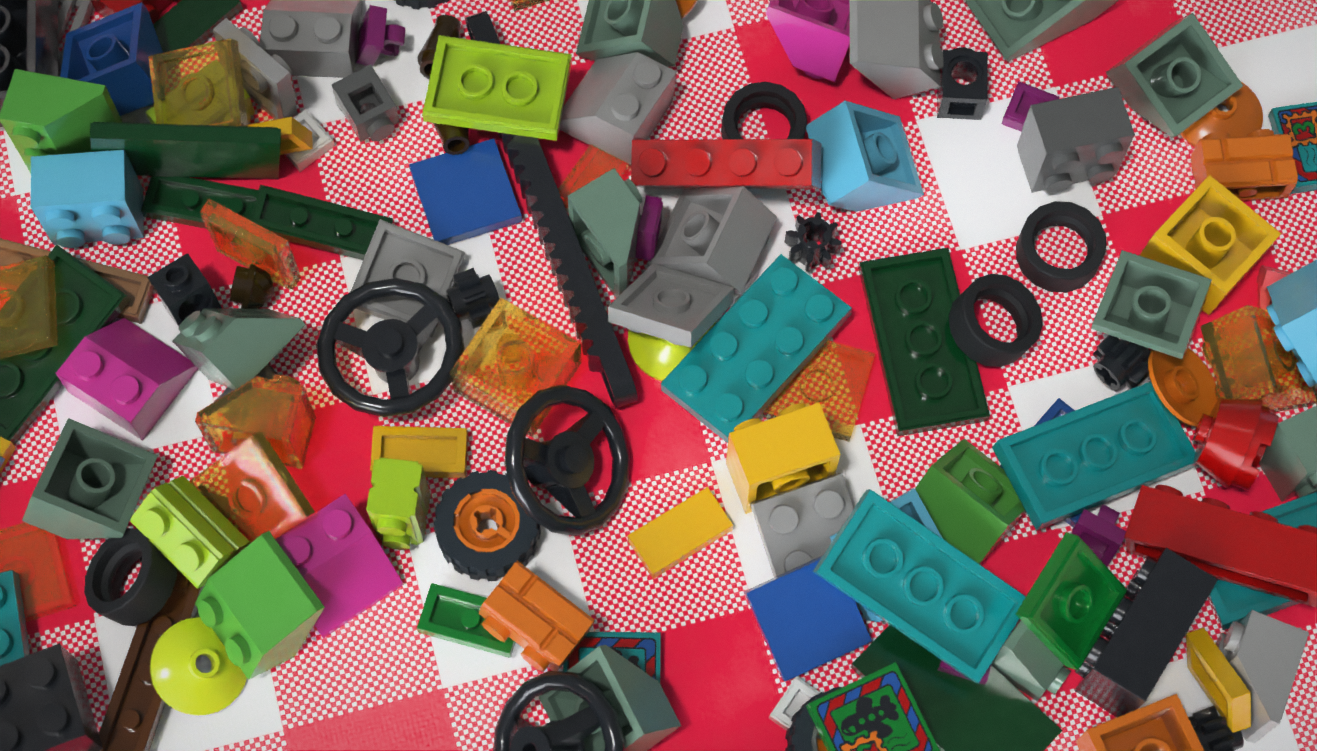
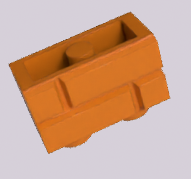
[1190,129,1298,201]
[479,561,595,672]

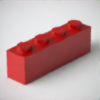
[631,139,821,189]
[1124,485,1317,608]

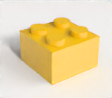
[1139,175,1281,315]
[726,402,841,514]

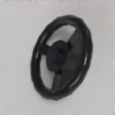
[316,278,465,417]
[504,385,631,536]
[493,670,625,751]

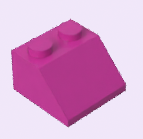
[55,318,198,441]
[275,494,404,639]

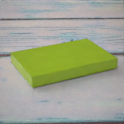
[422,35,572,141]

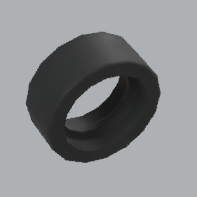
[721,82,807,139]
[1016,201,1106,293]
[949,274,1043,367]
[84,528,177,626]

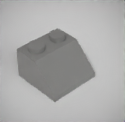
[260,0,362,78]
[849,0,943,99]
[559,52,677,165]
[646,186,777,294]
[1216,610,1309,744]

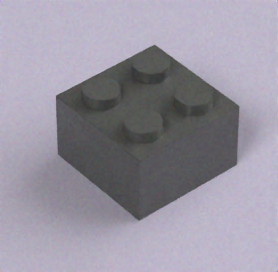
[1016,87,1135,193]

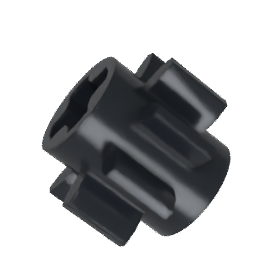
[784,212,842,272]
[446,268,501,329]
[1093,335,1150,390]
[1188,706,1244,751]

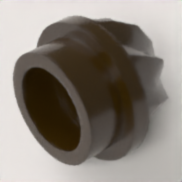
[229,264,275,309]

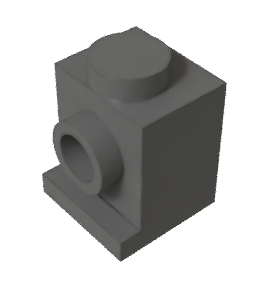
[331,64,400,142]

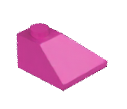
[765,0,850,82]

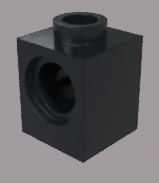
[937,47,988,120]
[147,253,222,328]

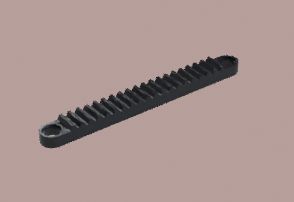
[465,11,638,408]

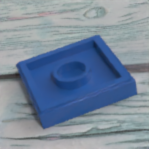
[409,138,522,245]
[744,555,872,682]

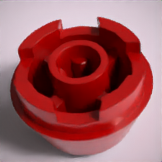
[1193,398,1279,490]

